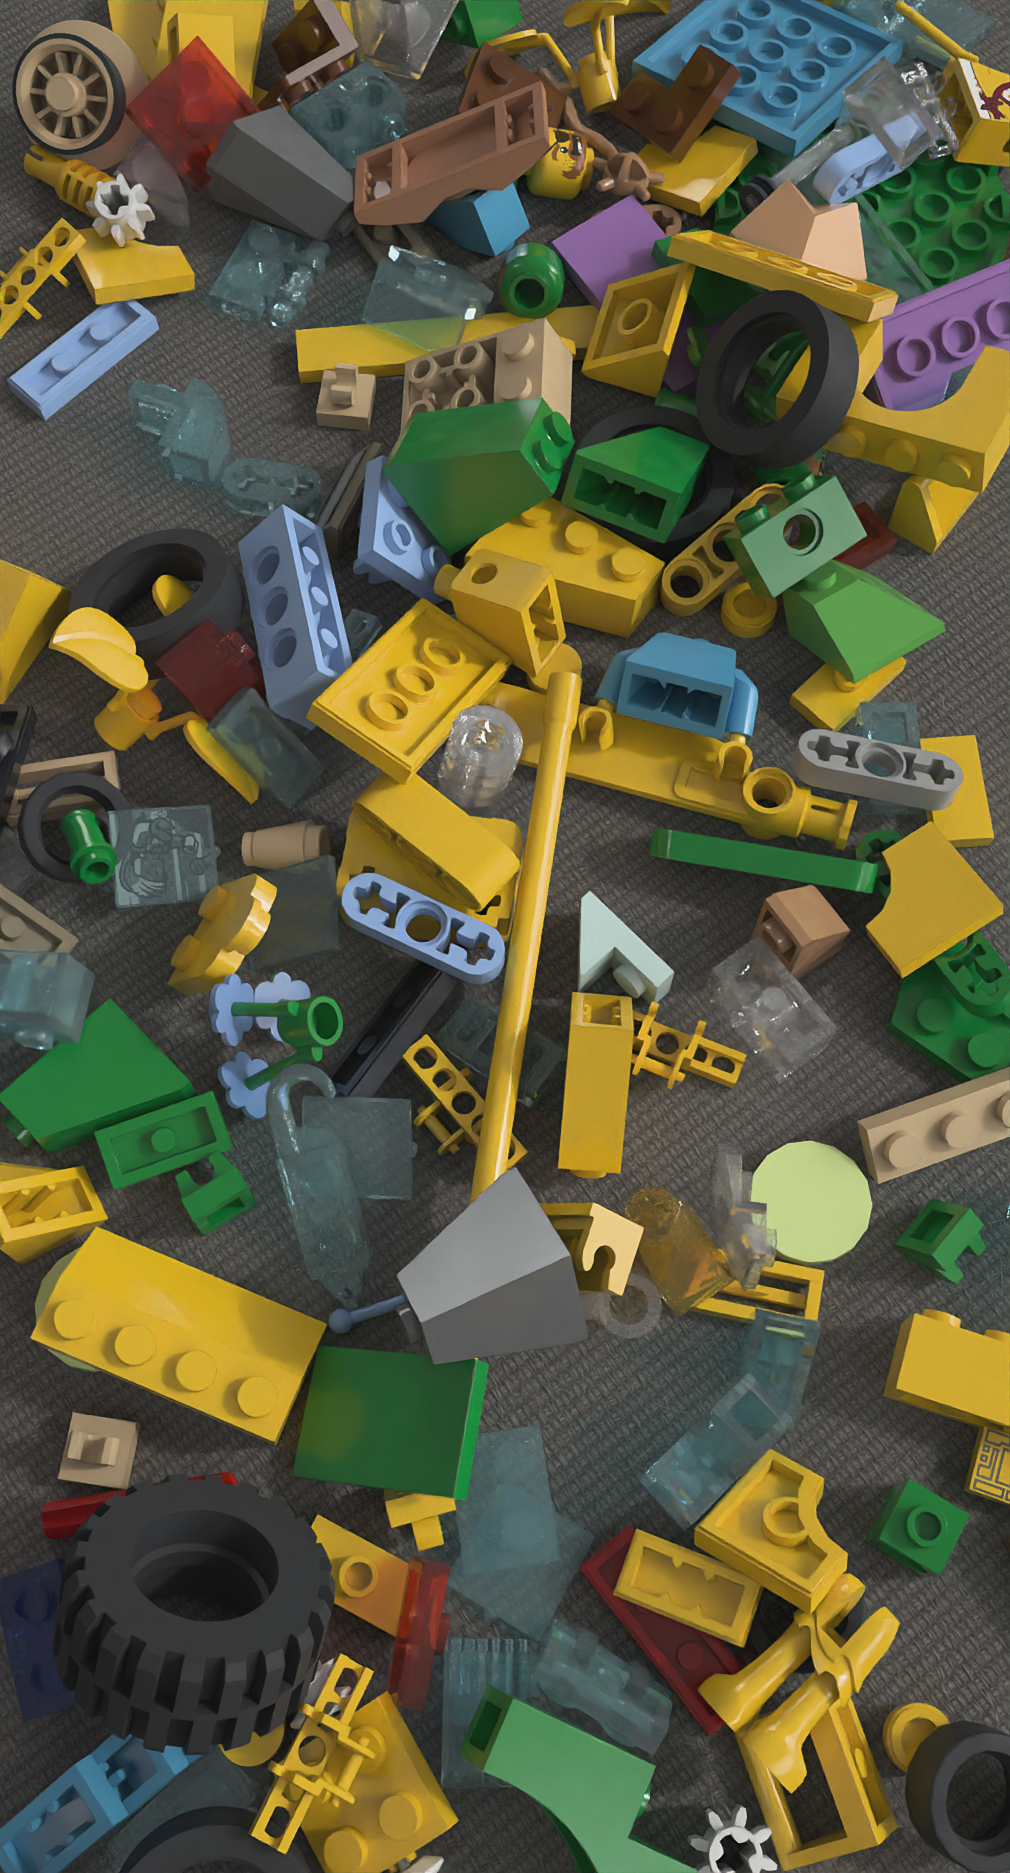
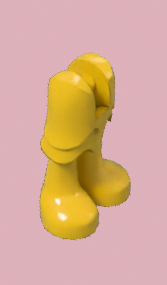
[697,1573,900,1794]

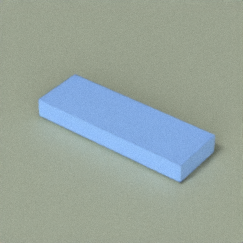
[6,300,159,421]

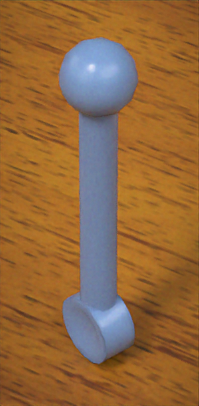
[328,1295,405,1334]

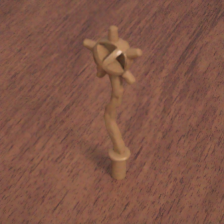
[535,68,665,201]

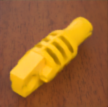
[24,144,116,220]

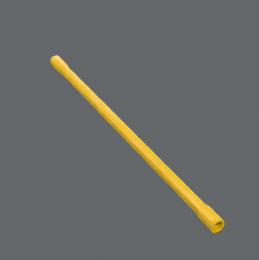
[469,671,583,1359]

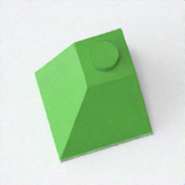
[782,559,945,684]

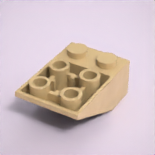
[400,317,573,434]

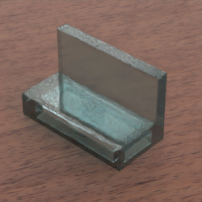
[361,259,489,353]

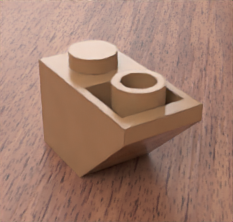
[749,884,850,988]

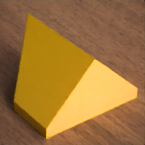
[0,1162,108,1265]

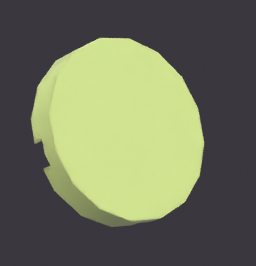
[746,1141,872,1266]

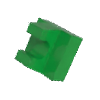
[175,1150,257,1236]
[895,1199,986,1285]

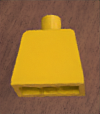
[434,548,566,677]

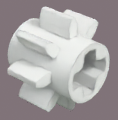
[86,174,155,247]
[687,1804,777,1873]

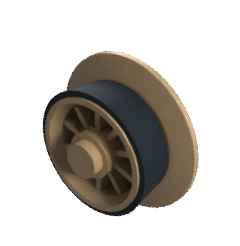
[12,20,149,171]

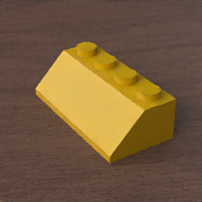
[30,1226,327,1446]

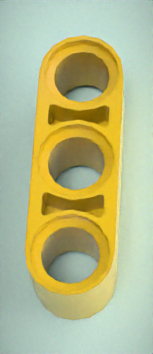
[660,483,795,617]
[352,771,521,912]

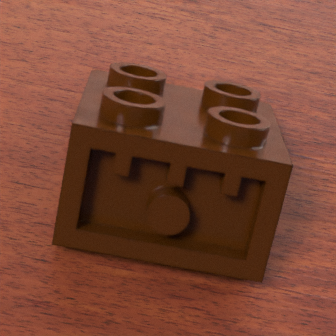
[246,0,360,117]

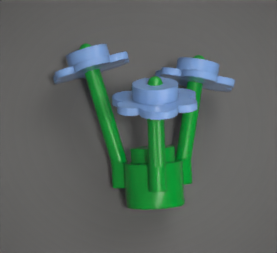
[209,972,343,1120]

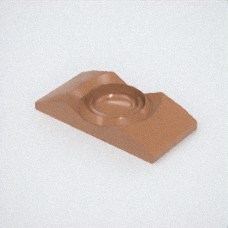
[354,81,550,225]

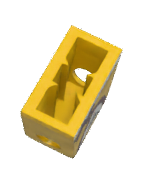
[933,58,1010,167]

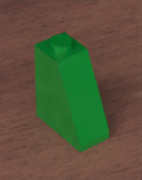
[561,426,711,544]
[0,998,198,1155]

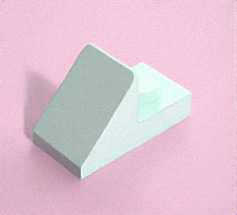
[577,891,674,1005]

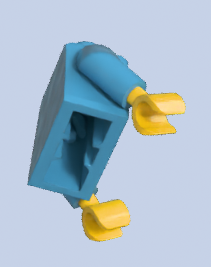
[578,632,758,784]

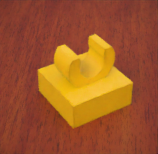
[384,1490,456,1551]

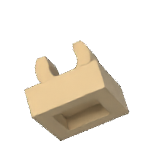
[316,363,376,431]
[58,1412,141,1490]

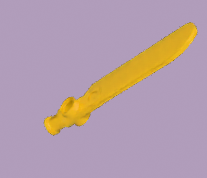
[451,682,858,851]

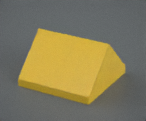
[581,262,696,398]

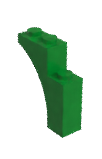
[458,1683,698,1873]

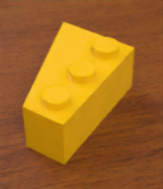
[465,497,665,638]

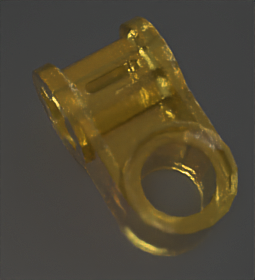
[624,1187,734,1316]

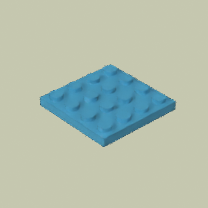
[632,0,904,158]

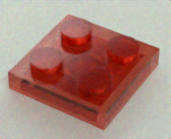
[123,35,261,193]

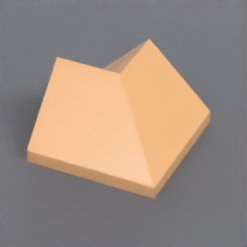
[729,179,867,291]

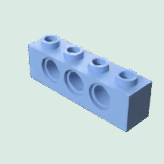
[238,504,353,730]

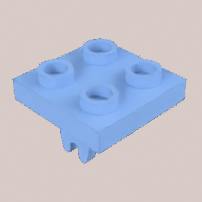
[353,455,452,605]

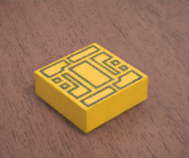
[963,1426,1010,1507]

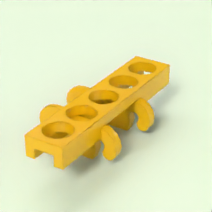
[0,218,86,339]
[631,1001,747,1089]
[401,1034,528,1171]
[248,1653,376,1854]

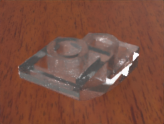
[709,1143,777,1290]

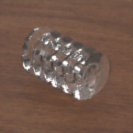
[437,705,523,818]

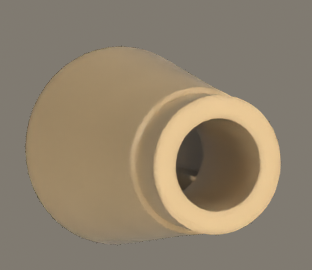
[242,819,331,877]

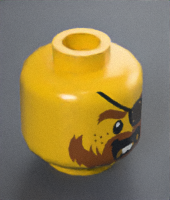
[523,127,594,201]

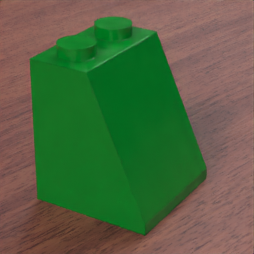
[381,397,575,556]

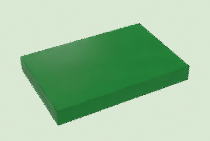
[292,1346,489,1501]

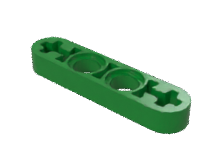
[648,827,879,894]
[856,830,1010,1018]

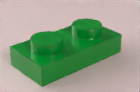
[94,1090,233,1190]

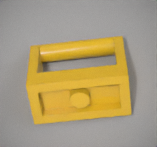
[887,474,979,555]
[734,1697,898,1871]

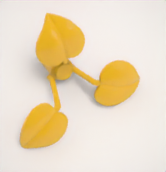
[464,0,671,114]
[48,575,260,806]

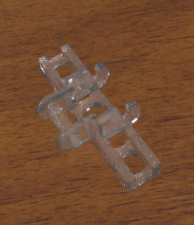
[883,62,958,160]

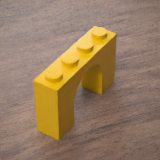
[776,310,1010,493]

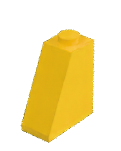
[0,559,73,704]
[558,992,634,1179]

